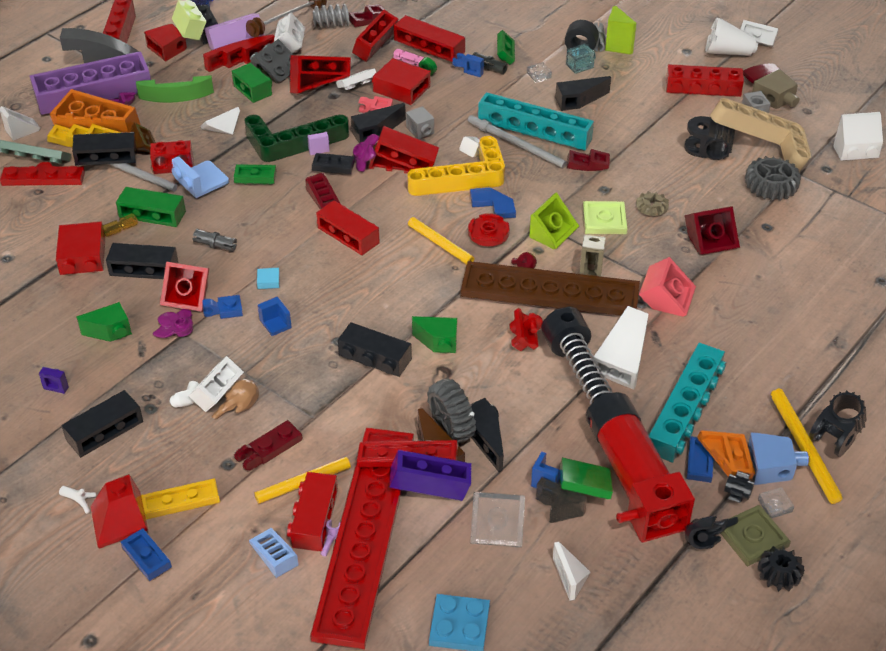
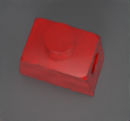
[144,24,187,62]

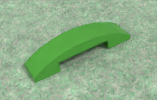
[136,75,214,103]

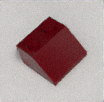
[684,206,740,255]

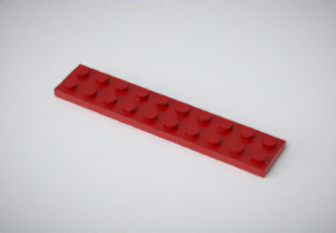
[310,428,414,649]

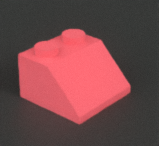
[639,257,696,317]

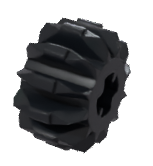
[758,545,805,592]

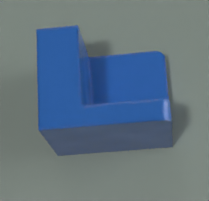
[258,296,292,336]
[531,451,561,495]

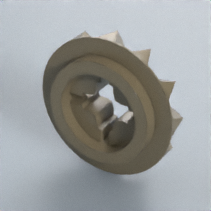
[636,191,669,216]

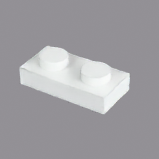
[740,20,779,47]
[336,68,376,90]

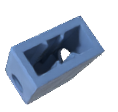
[748,433,809,485]

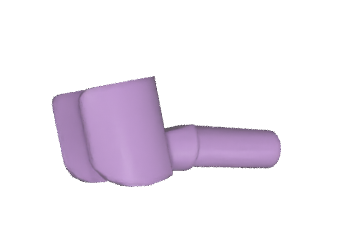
[321,520,341,556]

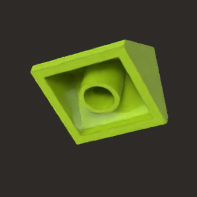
[605,6,637,54]
[529,192,579,249]

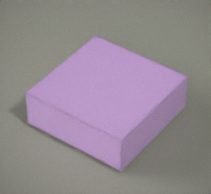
[308,132,329,155]

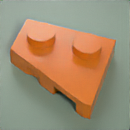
[697,430,755,479]

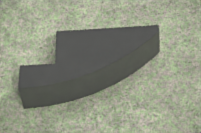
[60,28,139,63]

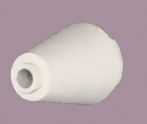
[705,18,758,56]

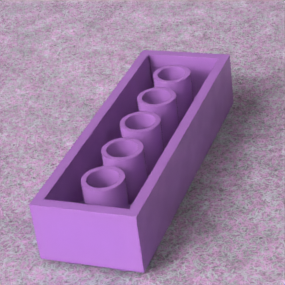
[29,51,151,115]

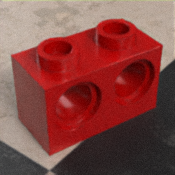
[150,140,194,174]

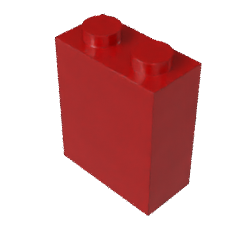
[372,58,430,105]
[56,221,105,275]

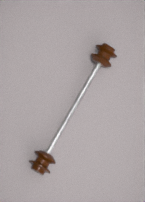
[246,0,327,37]

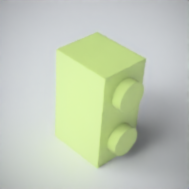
[172,0,206,40]

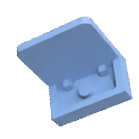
[172,156,229,198]

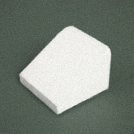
[459,136,480,157]

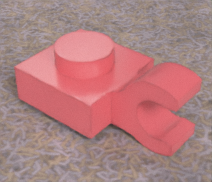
[359,96,393,113]

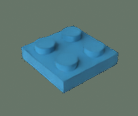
[429,594,490,651]

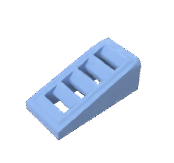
[249,528,298,578]

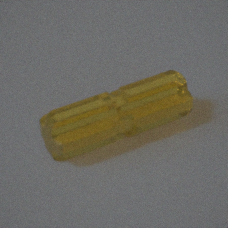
[103,214,138,237]

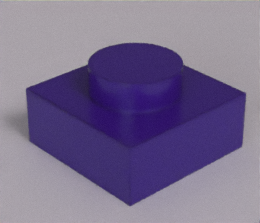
[39,367,69,394]

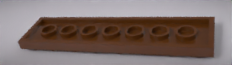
[460,261,640,316]

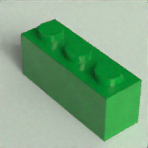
[116,187,186,227]

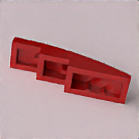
[203,34,275,72]

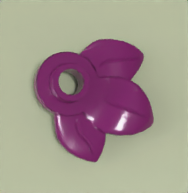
[353,134,379,172]
[153,309,193,338]

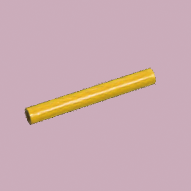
[408,217,475,265]
[254,457,351,504]

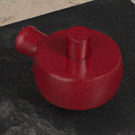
[511,252,537,269]

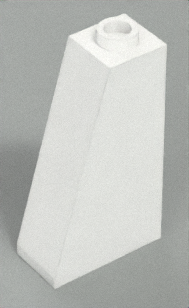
[594,306,648,390]

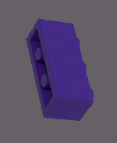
[390,450,472,501]

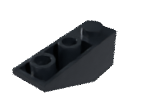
[555,76,611,111]
[351,103,406,143]

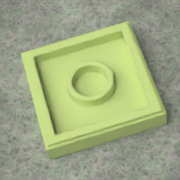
[583,201,627,234]

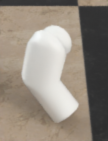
[170,381,199,408]

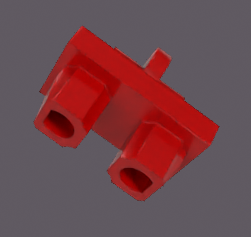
[509,308,543,351]

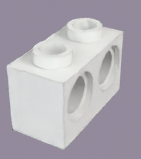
[274,12,305,53]
[189,356,244,412]

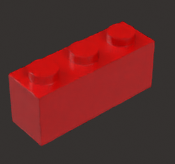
[352,9,399,62]
[316,200,380,256]
[287,472,338,552]

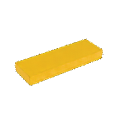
[141,478,220,520]

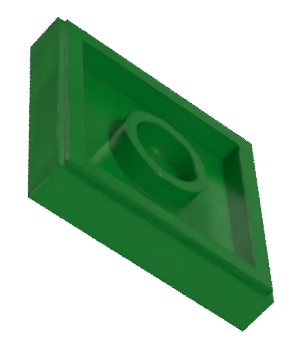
[560,457,613,500]

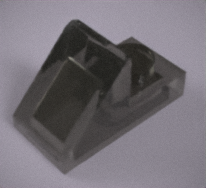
[536,477,587,523]

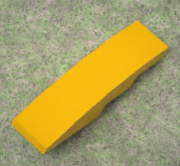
[47,124,121,147]

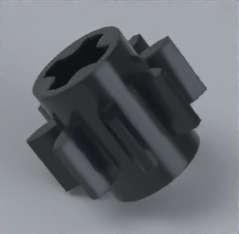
[724,471,755,503]

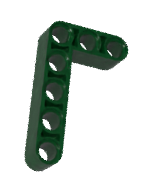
[244,114,349,162]

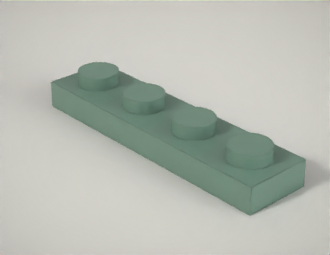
[0,140,71,164]

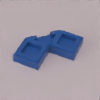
[470,187,516,219]

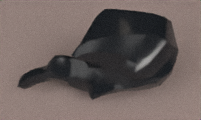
[685,516,738,549]

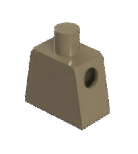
[752,69,800,109]
[579,235,606,276]

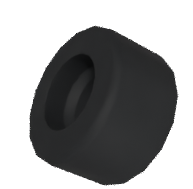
[565,20,599,55]

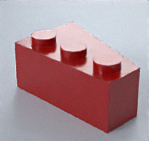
[290,55,351,94]
[368,126,439,174]

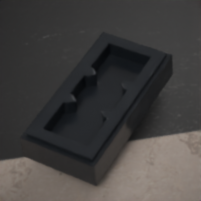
[312,153,355,174]

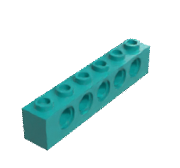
[478,92,594,151]
[649,343,727,463]

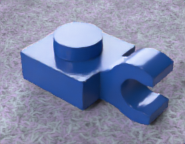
[452,53,484,77]
[202,295,243,319]

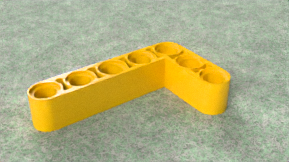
[407,136,505,196]

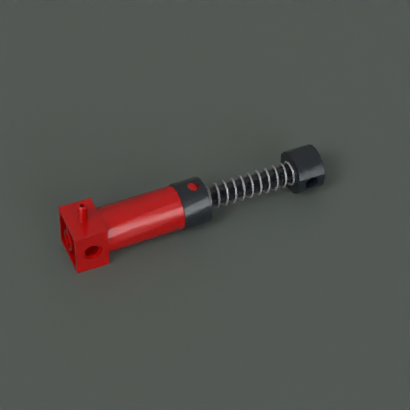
[541,307,695,543]

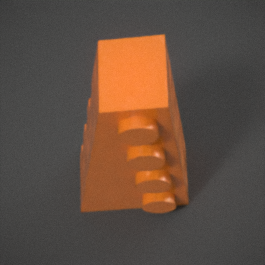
[50,89,141,133]

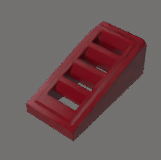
[305,173,341,209]

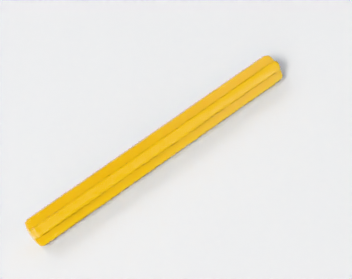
[771,388,842,504]

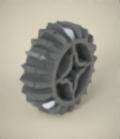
[745,156,801,201]
[427,378,476,443]

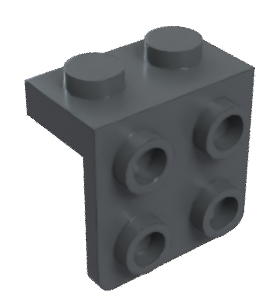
[250,39,293,83]

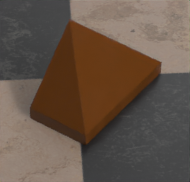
[131,122,156,154]

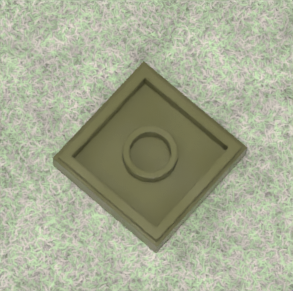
[720,505,791,567]

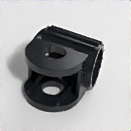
[684,116,735,160]
[809,390,867,457]

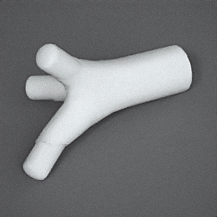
[59,486,96,514]

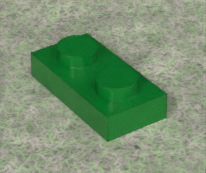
[497,30,515,65]
[234,164,277,184]

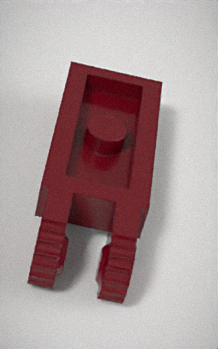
[234,420,303,471]

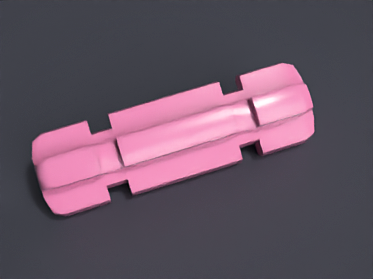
[393,49,424,67]

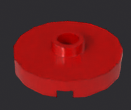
[468,214,510,246]

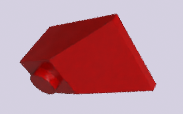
[160,262,209,312]
[91,474,148,549]

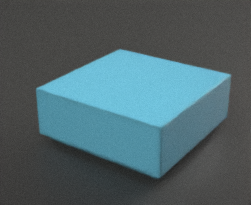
[257,268,280,289]

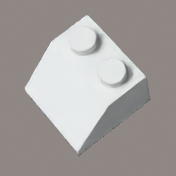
[833,112,883,161]

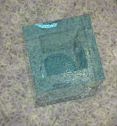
[566,44,596,74]

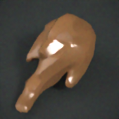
[212,379,259,419]

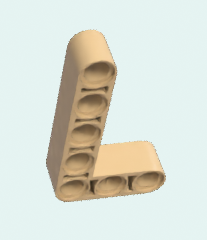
[710,98,811,172]

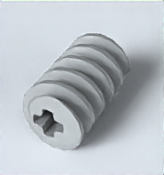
[313,4,349,28]

